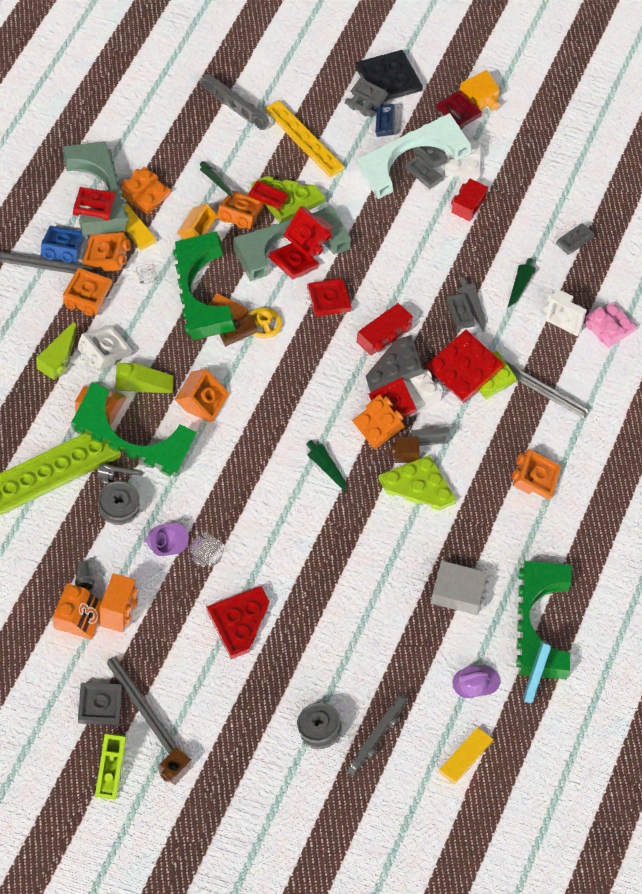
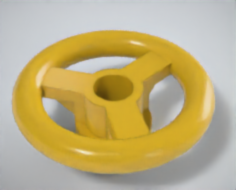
[247,307,282,339]

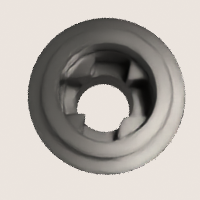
[75,561,95,591]

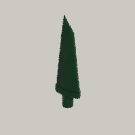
[200,161,233,198]
[507,258,536,308]
[306,440,346,493]

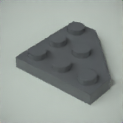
[366,335,424,392]

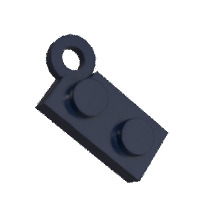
[371,102,395,137]

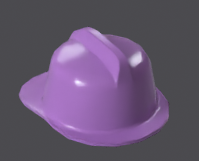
[144,523,189,556]
[452,665,500,698]

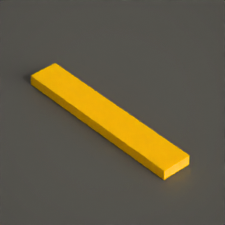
[265,100,344,178]

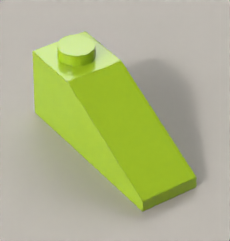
[36,322,76,380]
[116,362,173,393]
[95,733,128,800]

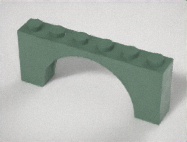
[63,141,129,236]
[233,207,351,282]

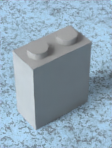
[431,561,489,615]

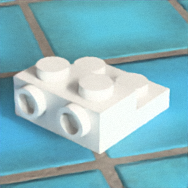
[444,138,481,177]
[545,289,587,336]
[78,326,133,370]
[404,368,443,417]

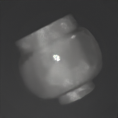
[189,532,225,568]

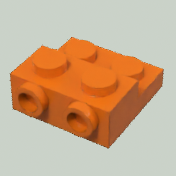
[120,167,171,215]
[217,190,264,229]
[82,232,130,271]
[63,268,112,316]
[352,395,405,450]
[511,449,561,500]

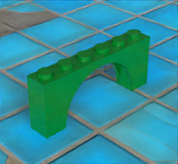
[173,231,236,341]
[71,382,197,477]
[516,561,572,680]

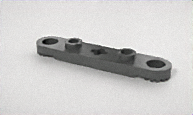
[201,74,270,130]
[346,693,409,777]

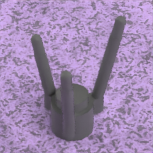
[97,463,143,485]

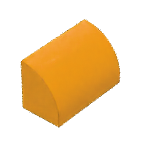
[177,203,217,239]

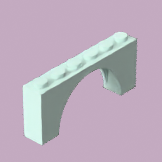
[357,113,471,199]

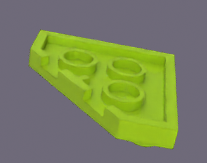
[251,176,325,223]
[378,455,457,511]

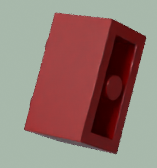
[451,178,489,222]

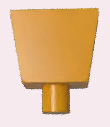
[459,70,500,111]

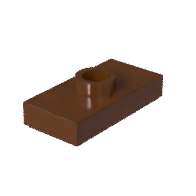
[219,315,259,347]

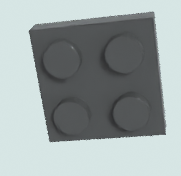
[78,683,122,725]

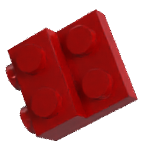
[283,206,333,258]

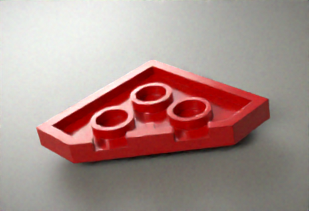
[206,586,270,659]

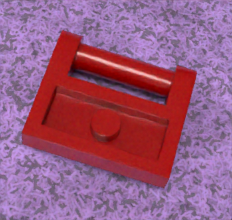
[73,187,116,221]

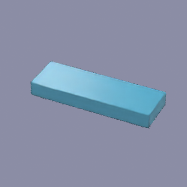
[523,641,551,703]

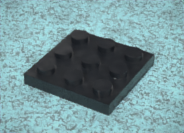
[355,50,423,102]

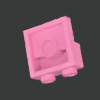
[584,302,637,348]

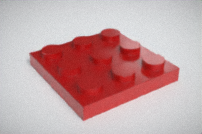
[425,329,505,404]

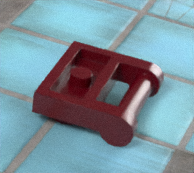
[436,90,482,130]

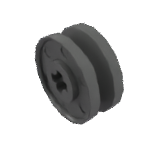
[98,481,140,525]
[297,702,342,749]

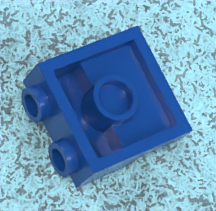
[40,226,85,263]

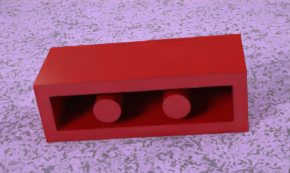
[356,303,413,356]

